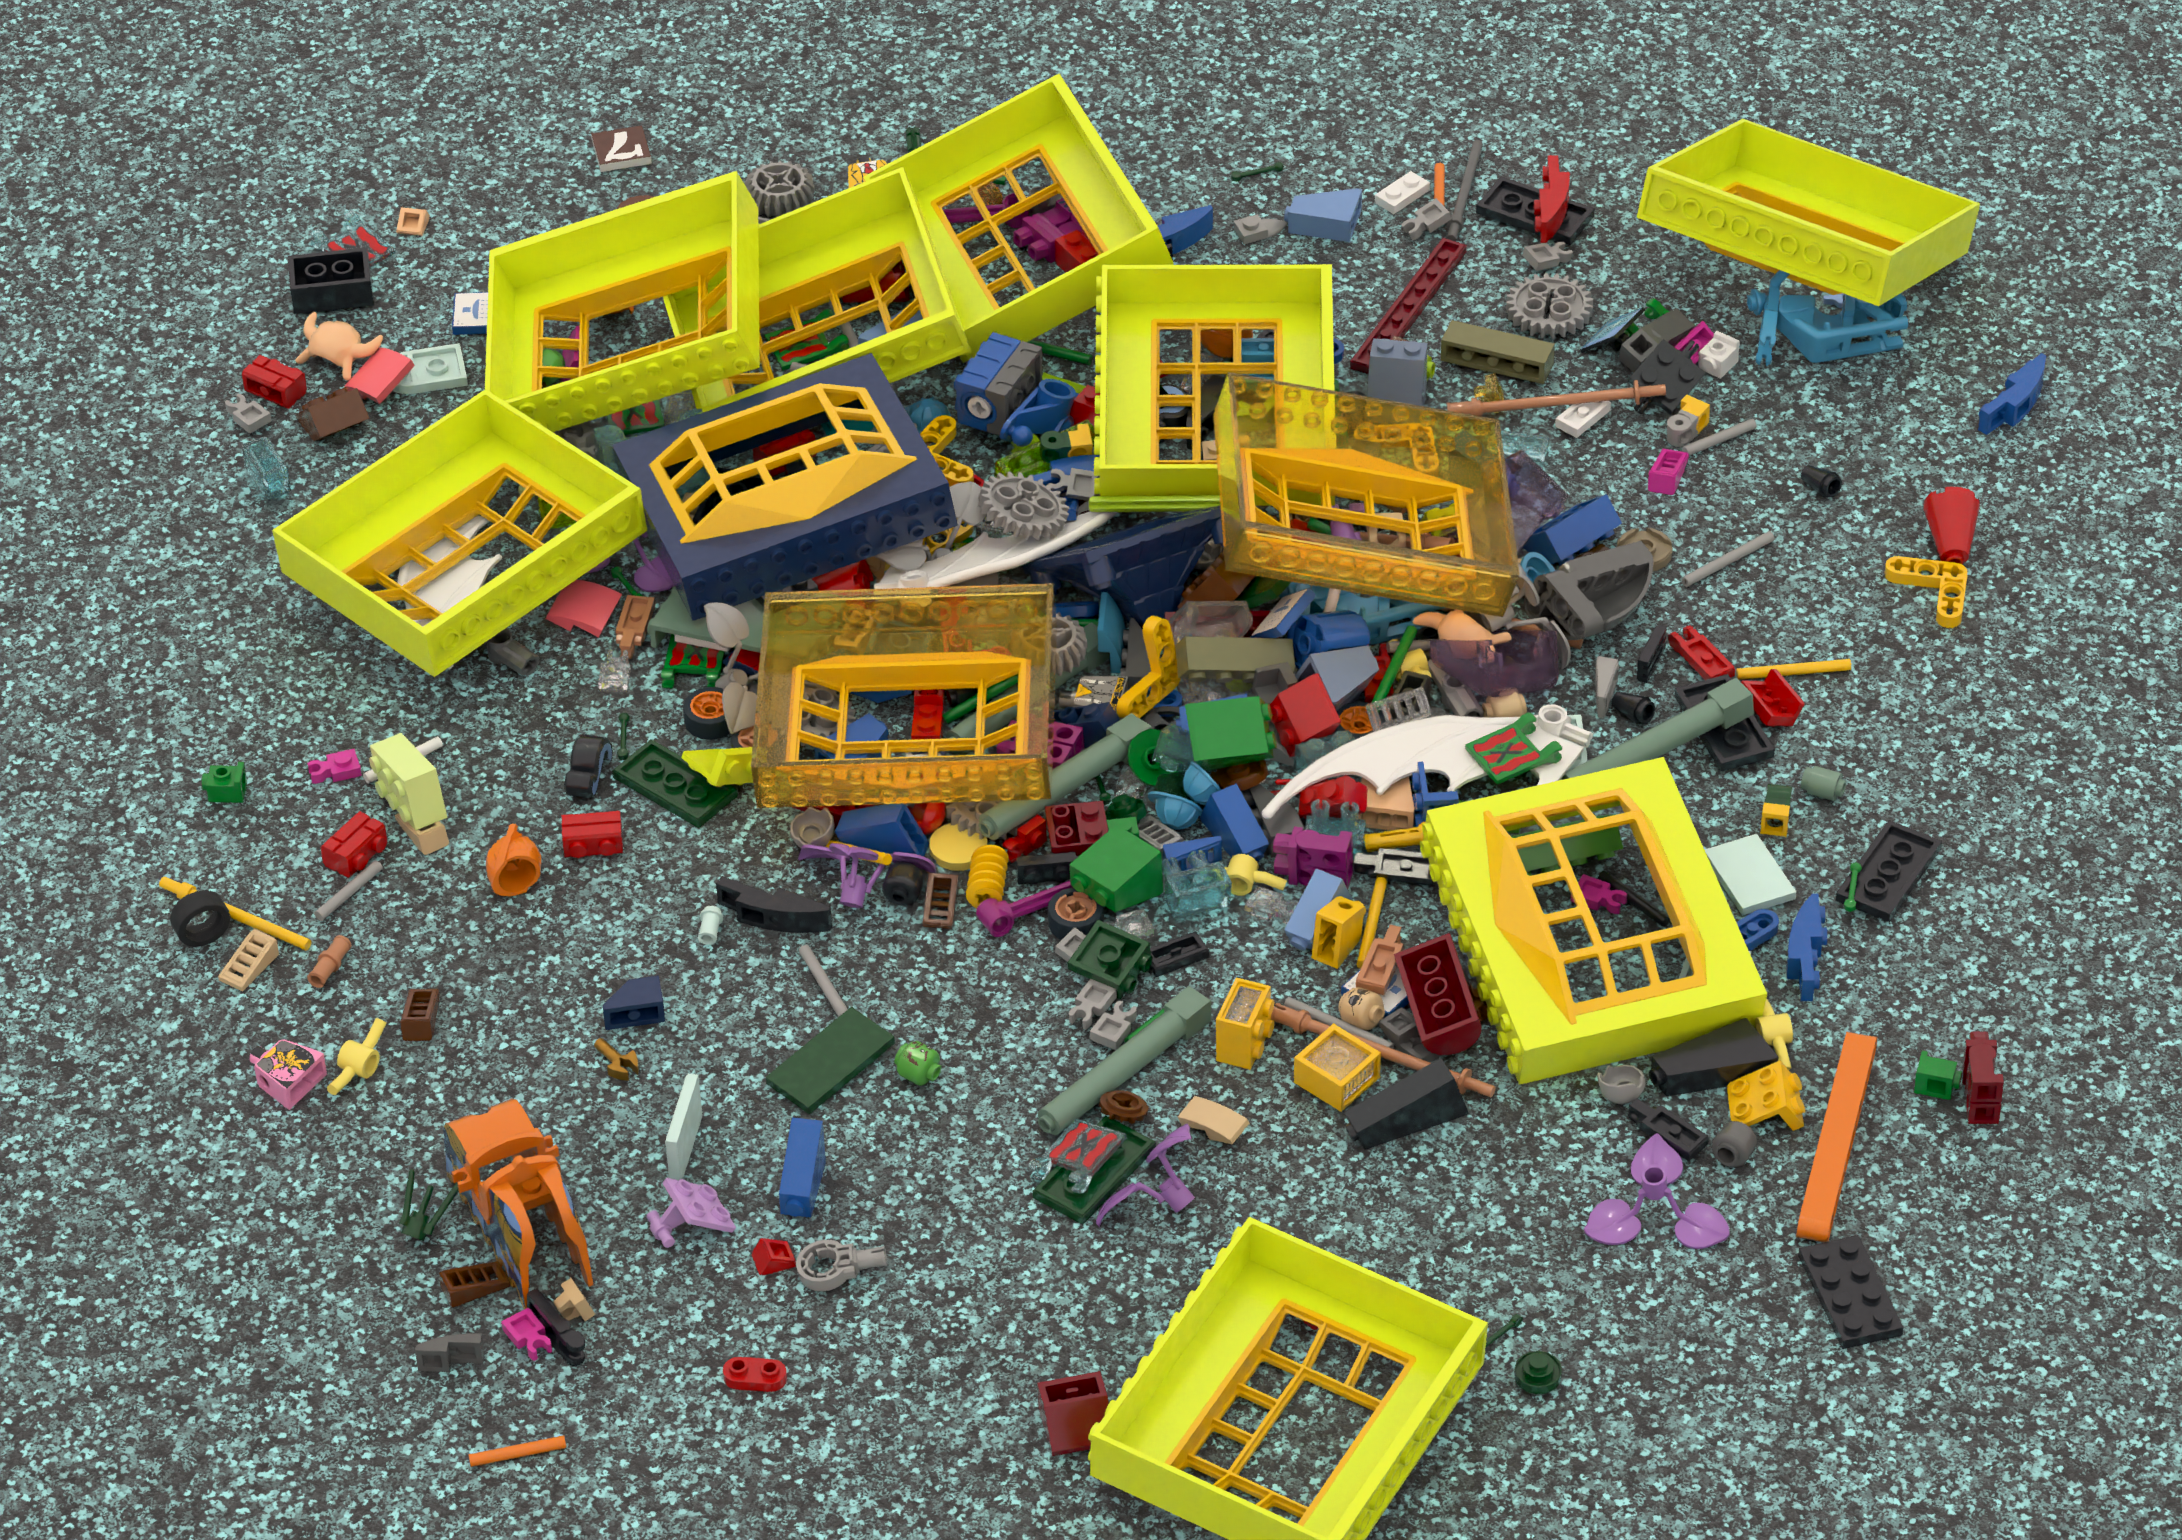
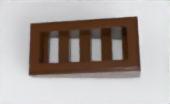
[923,873,959,929]
[400,989,440,1041]
[438,1261,510,1308]

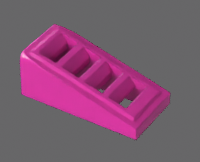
[1648,449,1689,495]

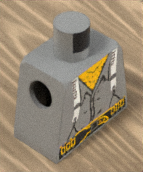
[1059,676,1128,720]

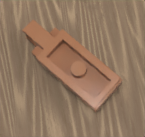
[616,595,656,659]
[1356,925,1404,995]

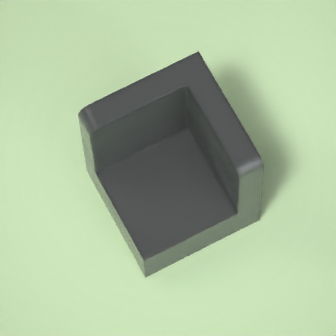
[1252,662,1298,705]

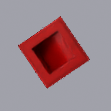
[752,1238,796,1275]

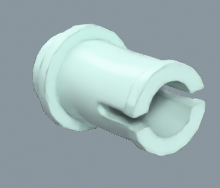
[698,906,723,945]

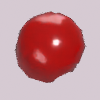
[911,791,946,835]

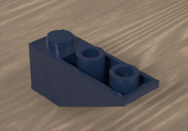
[1036,702,1120,749]

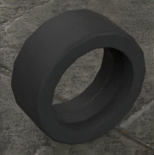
[170,890,231,947]

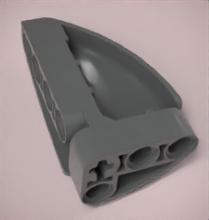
[1524,541,1653,640]

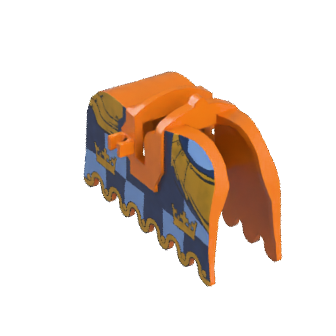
[443,1099,593,1309]

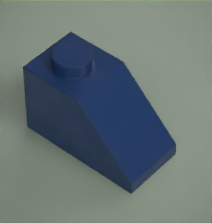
[602,975,665,1030]

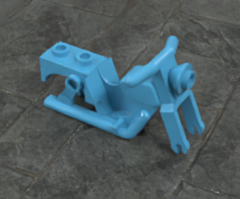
[1747,270,1908,366]
[1279,560,1447,656]

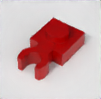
[1003,814,1047,863]

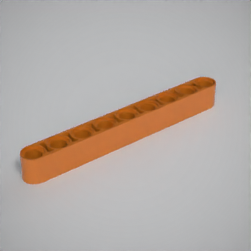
[1796,1032,1877,1243]

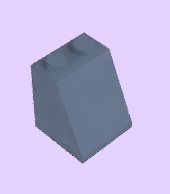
[1366,338,1428,424]
[1295,645,1379,712]

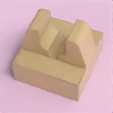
[553,1278,596,1321]

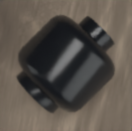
[882,862,924,906]

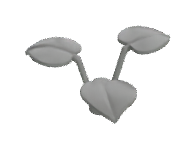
[875,481,998,606]
[1480,556,1571,669]
[703,602,801,734]

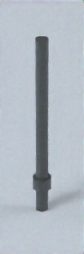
[1446,140,1483,241]

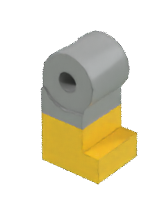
[1667,395,1710,447]

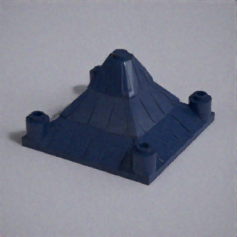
[1022,502,1242,630]

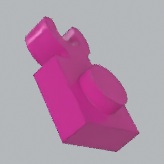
[307,749,362,784]
[1570,874,1627,914]
[501,1307,552,1361]

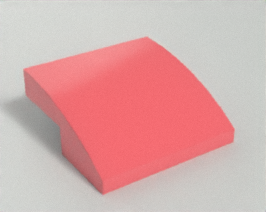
[344,347,415,404]
[545,579,622,638]

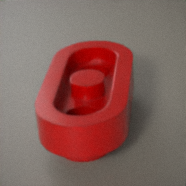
[723,1357,787,1392]

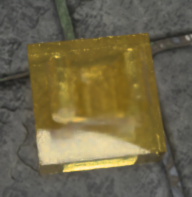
[1474,373,1504,413]

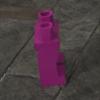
[1013,198,1085,263]
[997,715,1084,774]
[1273,826,1354,889]

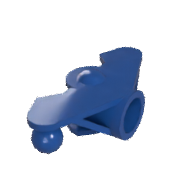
[1000,379,1079,447]

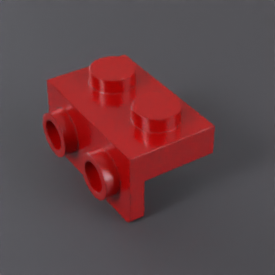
[1741,669,1804,727]

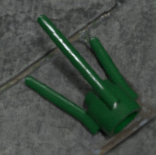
[399,1169,463,1241]

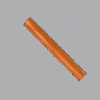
[1434,163,1445,207]
[468,1435,566,1467]

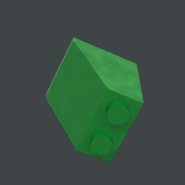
[1185,696,1277,771]
[1069,824,1163,913]

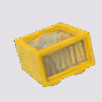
[1216,977,1274,1070]
[1294,1023,1381,1112]

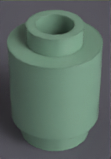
[1801,766,1846,801]

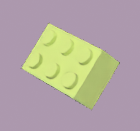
[369,733,448,830]

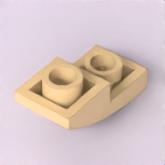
[1178,1096,1249,1144]

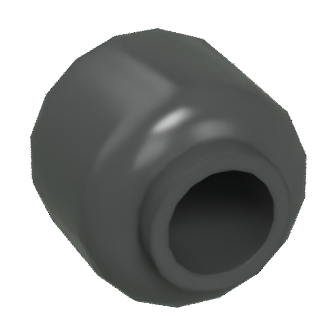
[1711,1121,1757,1167]

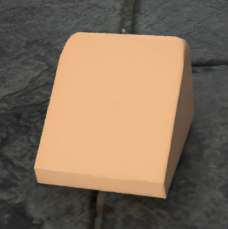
[396,207,430,236]

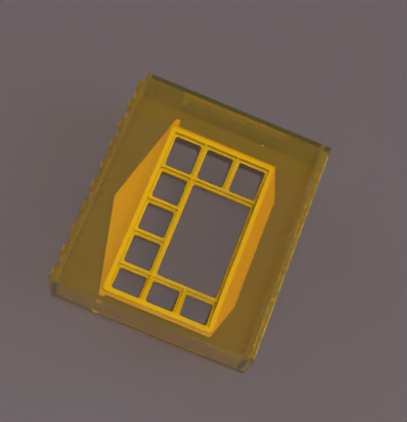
[1213,372,1520,617]
[751,583,1057,808]

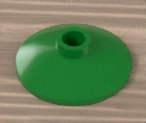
[1128,729,1181,787]

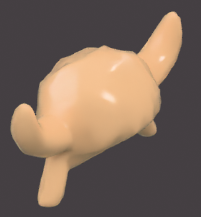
[295,312,383,381]
[1413,605,1512,664]

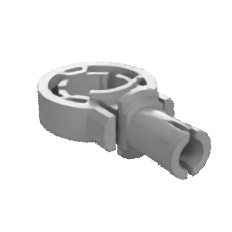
[796,1240,888,1291]

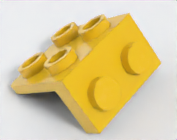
[1727,1060,1805,1131]

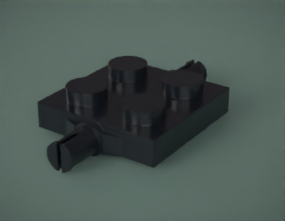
[1628,339,1705,415]

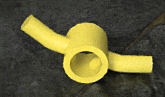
[1389,639,1431,682]
[1195,854,1287,896]
[1755,998,1793,1070]
[327,1018,387,1095]

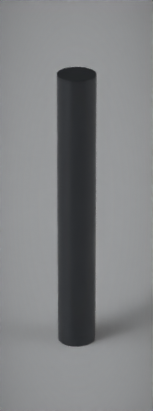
[1598,870,1670,927]

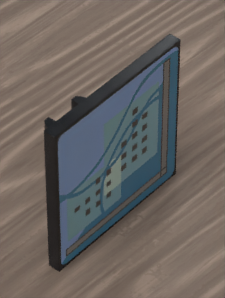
[1580,307,1645,353]

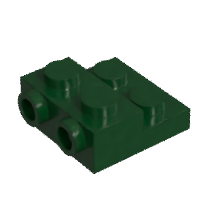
[1067,920,1153,999]

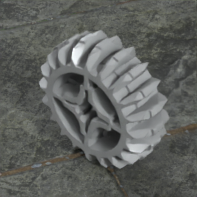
[745,160,815,218]
[1010,612,1088,676]

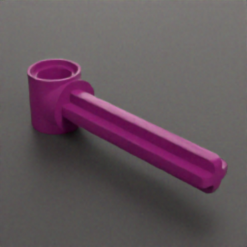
[943,193,1029,228]
[976,881,1073,937]

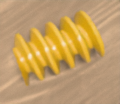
[966,845,1009,908]

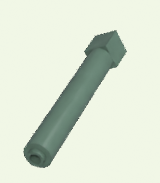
[946,622,1110,755]
[1562,677,1754,780]
[978,713,1152,840]
[1038,986,1211,1135]

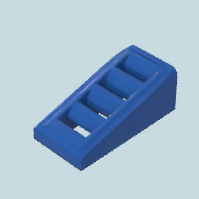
[1163,836,1222,879]

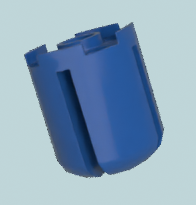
[1287,610,1370,669]

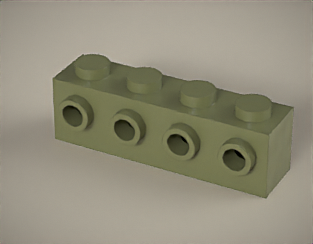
[1441,320,1555,384]
[1175,636,1296,683]

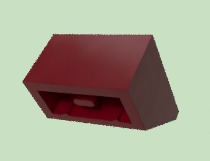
[1045,801,1108,856]
[1037,1371,1109,1456]

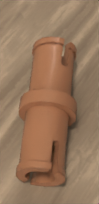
[307,935,352,988]

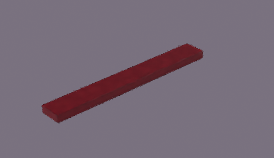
[1350,238,1467,374]

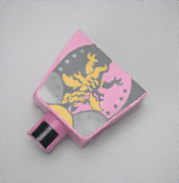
[249,1040,327,1110]

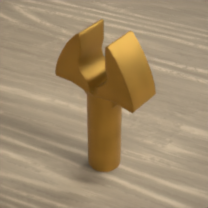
[594,1038,639,1081]

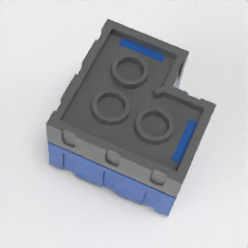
[954,332,1043,435]

